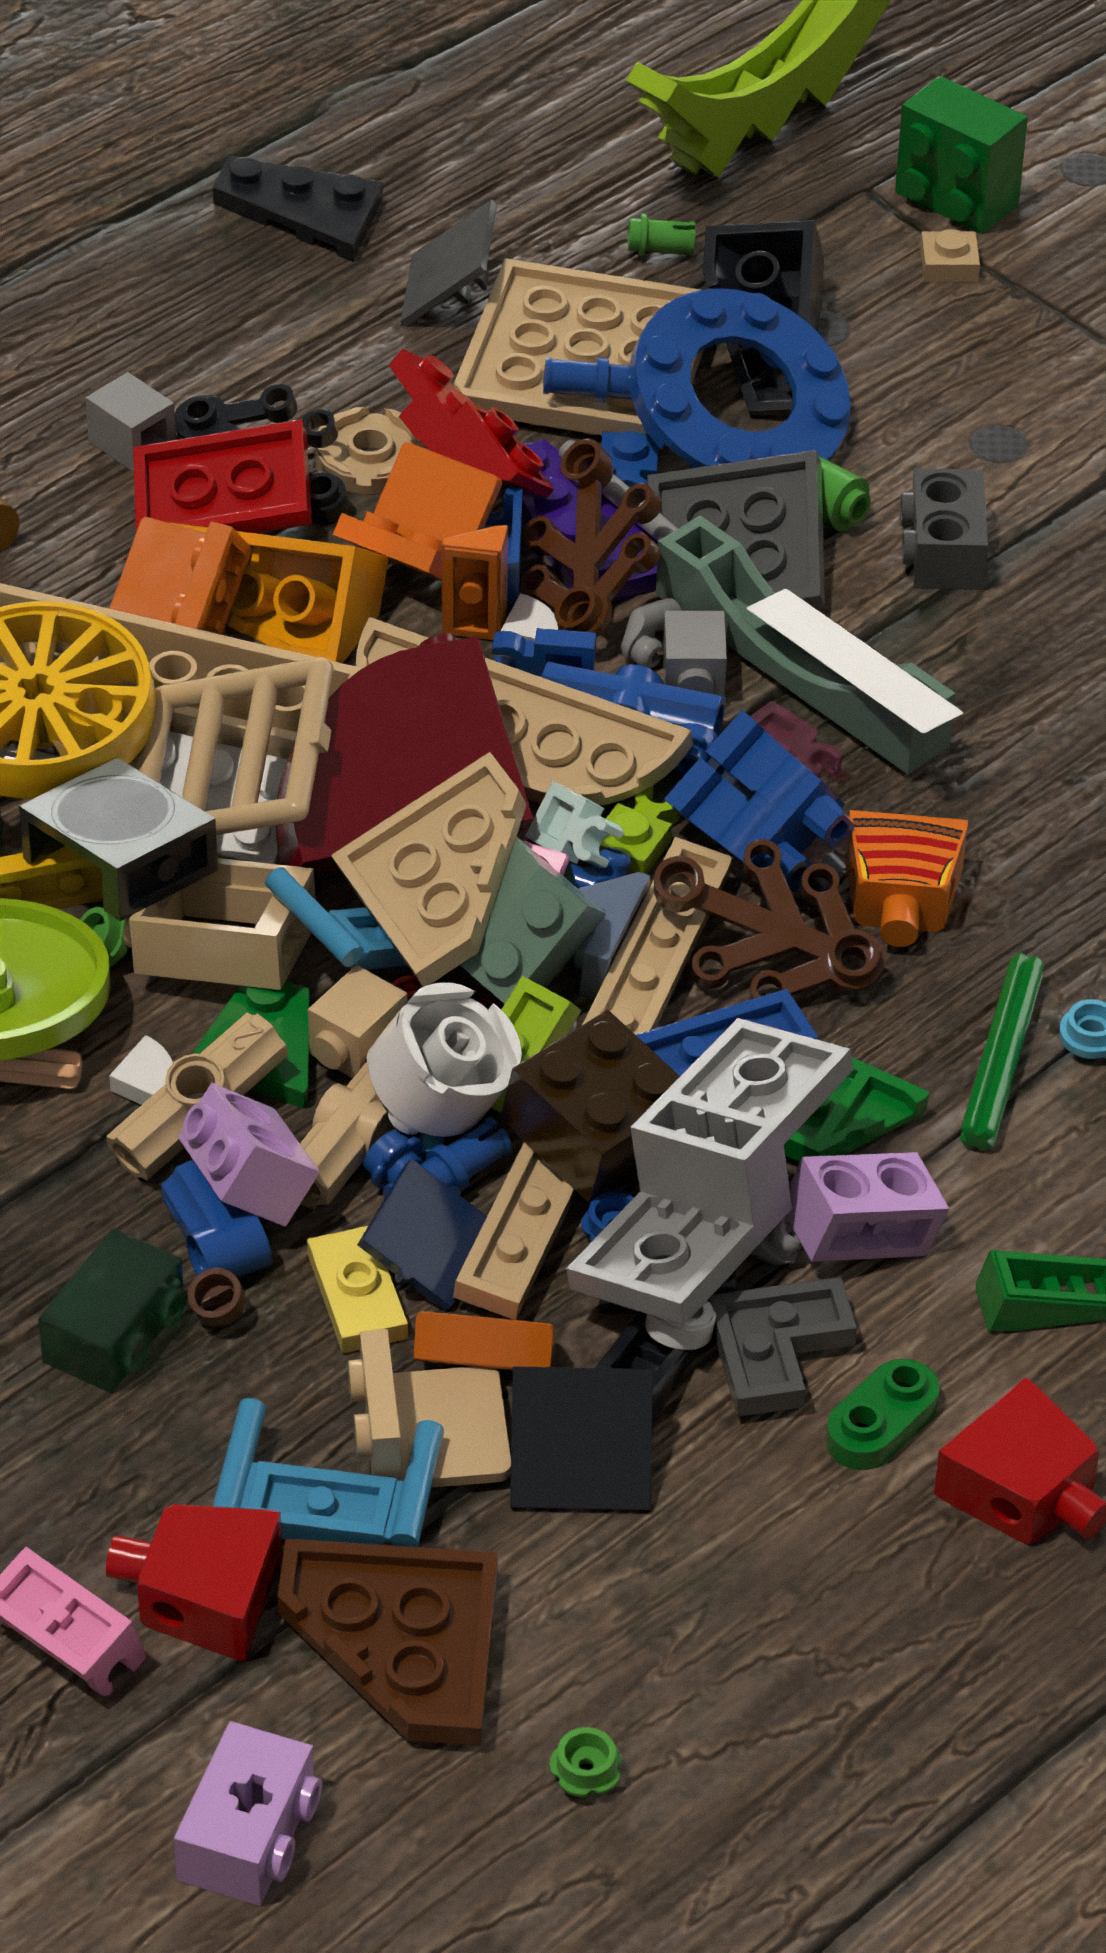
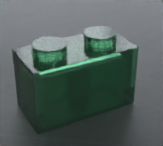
[38,1228,187,1394]

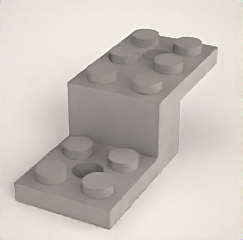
[566,1018,853,1325]

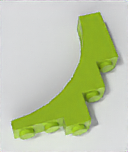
[626,0,891,178]

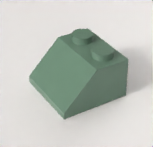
[460,836,607,1004]

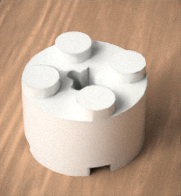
[366,983,522,1137]

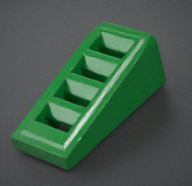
[975,1250,1106,1331]

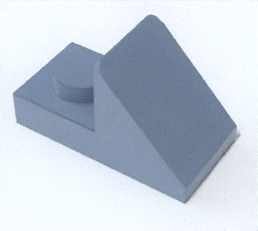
[574,872,650,1000]

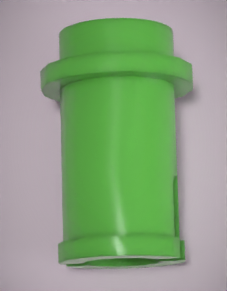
[627,213,696,257]

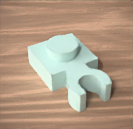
[525,781,624,868]

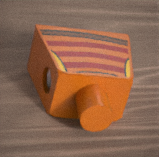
[846,810,968,947]

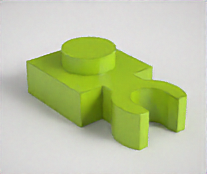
[599,786,681,874]

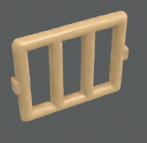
[129,657,334,835]

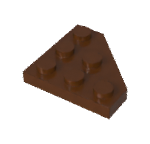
[278,1539,498,1746]

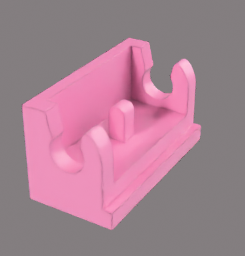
[0,1547,147,1696]

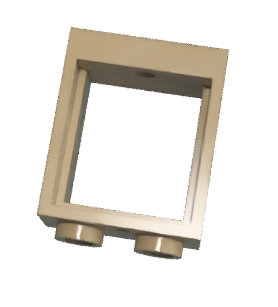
[123,858,316,990]

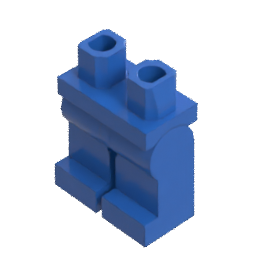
[664,710,854,893]

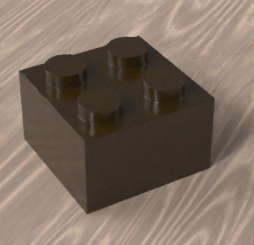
[500,1010,680,1203]

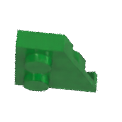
[192,981,309,1109]
[784,1057,930,1162]

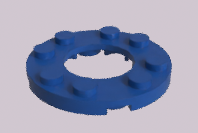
[629,289,850,469]

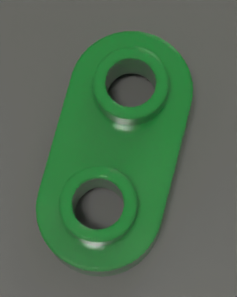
[826,1359,939,1470]

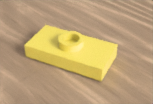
[307,1226,408,1354]

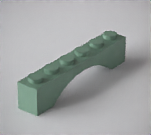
[656,515,956,774]

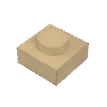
[920,229,980,282]

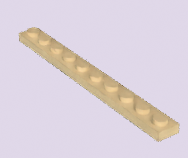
[453,837,733,1320]

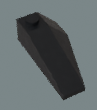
[703,220,824,417]

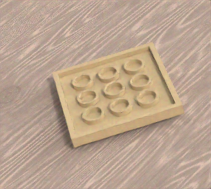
[453,258,704,446]

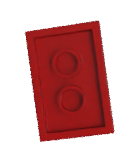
[133,419,312,534]

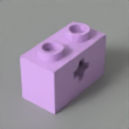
[174,1721,322,1906]

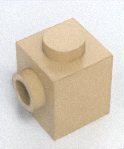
[308,965,407,1078]

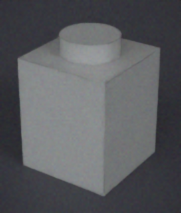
[85,372,176,472]
[663,610,727,697]

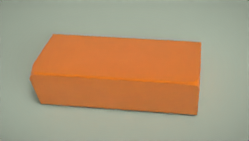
[442,525,508,640]
[413,1311,557,1370]

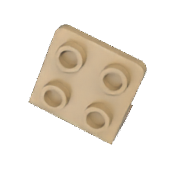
[348,1329,511,1488]

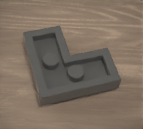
[708,1277,857,1417]

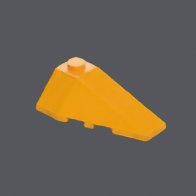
[171,523,389,663]

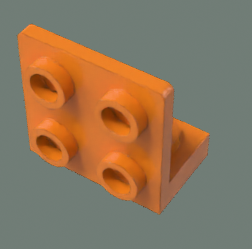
[333,442,502,581]
[109,517,252,635]

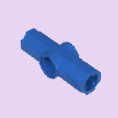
[542,662,726,737]

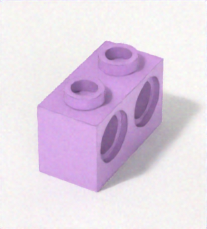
[178,1083,320,1227]
[786,1152,950,1262]

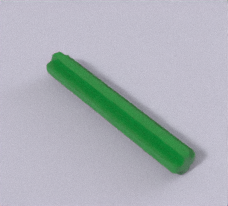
[960,952,1044,1151]

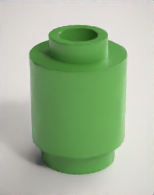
[819,457,871,531]

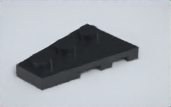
[213,156,383,262]

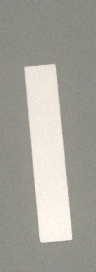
[747,589,963,734]

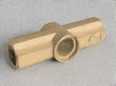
[106,1013,288,1180]
[300,1062,397,1210]

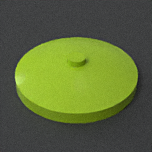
[0,898,110,1061]

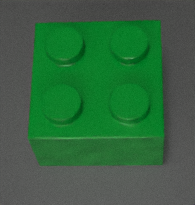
[895,75,1028,234]

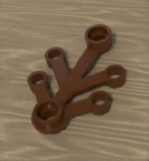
[520,439,662,638]
[654,839,885,1000]

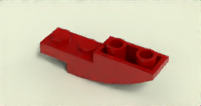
[389,348,554,498]

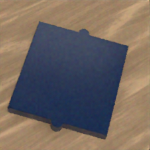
[357,1158,487,1311]

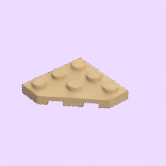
[331,752,527,987]

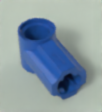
[161,1160,272,1278]

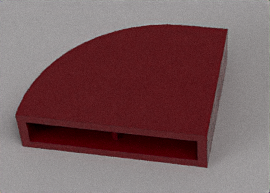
[275,633,533,877]

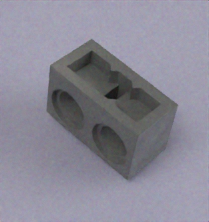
[900,468,988,590]

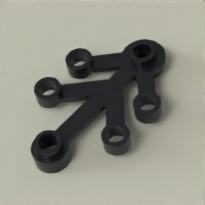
[175,384,350,525]

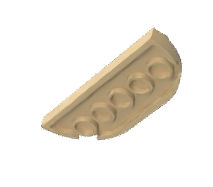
[356,617,693,806]

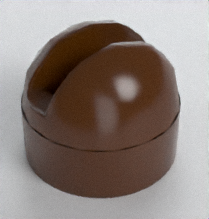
[188,1268,245,1328]

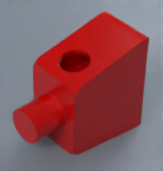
[934,1377,1106,1544]
[106,1504,283,1662]

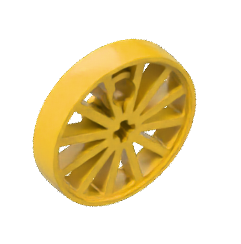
[0,601,156,799]

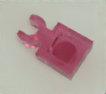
[750,701,842,779]

